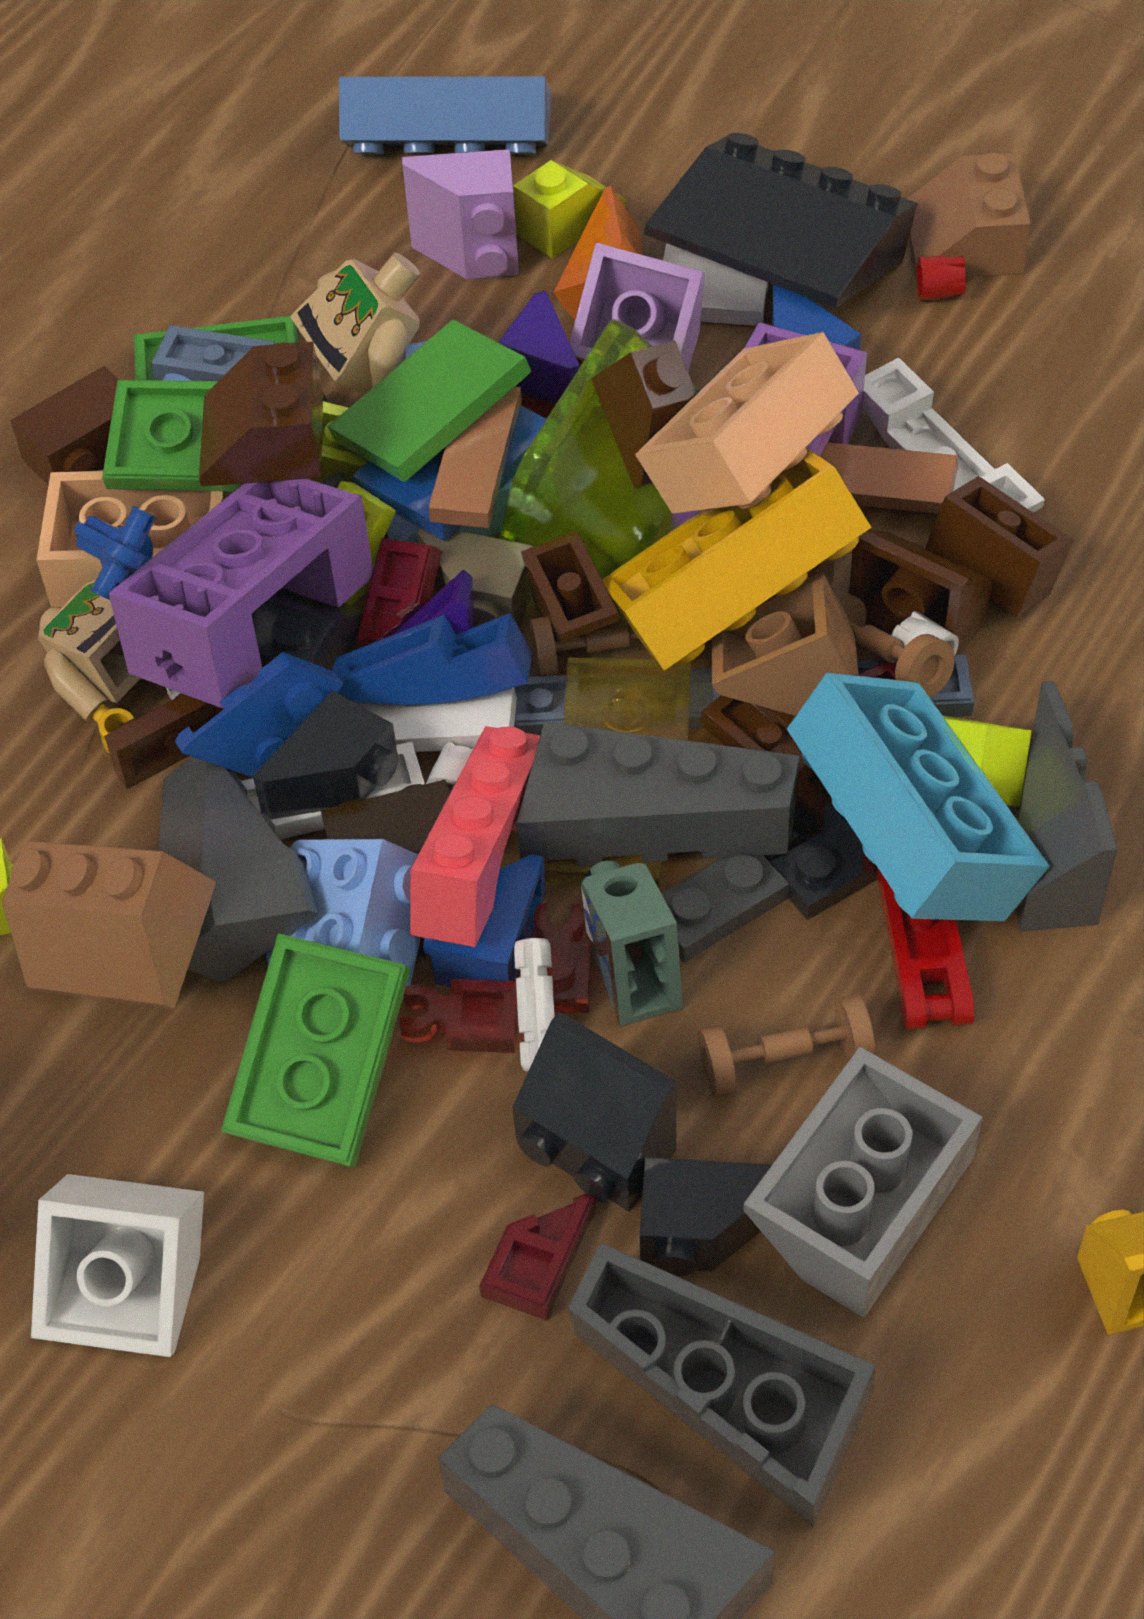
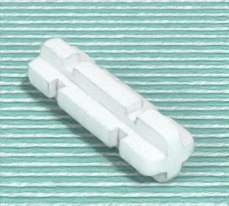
[514,938,555,1071]

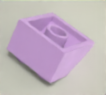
[402,149,519,279]
[569,243,705,372]

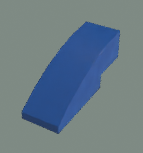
[332,613,532,705]

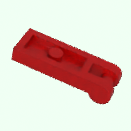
[876,867,974,1030]

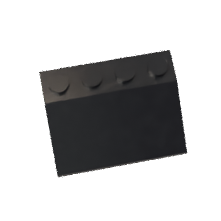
[644,133,918,308]

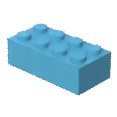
[787,673,1050,921]

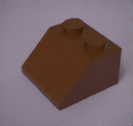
[199,342,323,487]
[849,529,993,655]

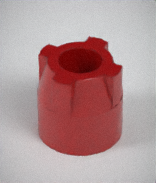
[916,255,966,301]

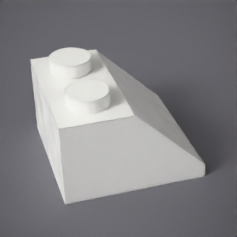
[31,1174,204,1357]

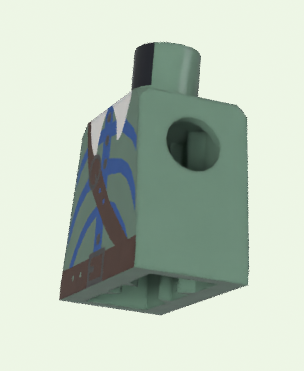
[581,860,683,1027]

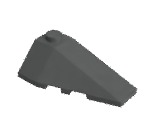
[1015,681,1117,932]
[159,757,318,984]

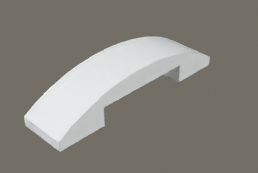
[862,358,1045,513]

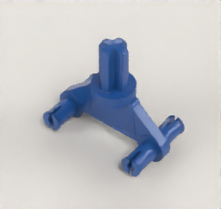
[74,505,157,600]

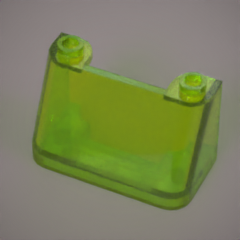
[499,319,700,579]

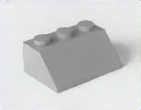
[743,1047,983,1318]

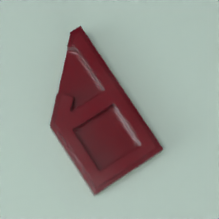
[355,538,443,648]
[479,1193,596,1320]

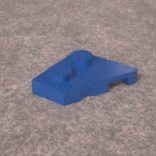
[175,652,343,777]

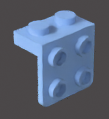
[266,839,421,989]

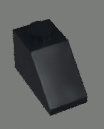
[253,691,399,820]
[639,1157,772,1276]

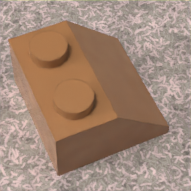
[907,153,1031,277]
[712,572,859,716]

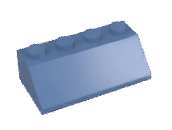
[339,76,552,155]

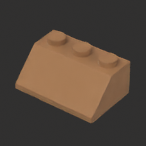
[2,841,216,1010]

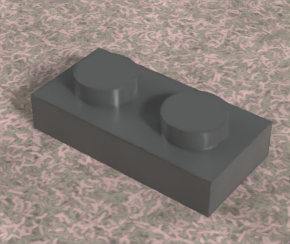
[662,855,789,962]

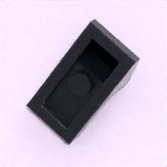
[770,802,877,920]

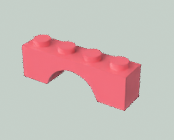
[410,726,540,947]

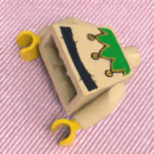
[290,252,420,395]
[38,579,140,753]

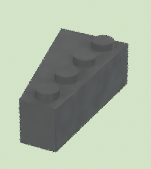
[516,721,799,868]
[568,1242,876,1527]
[438,1404,775,1619]

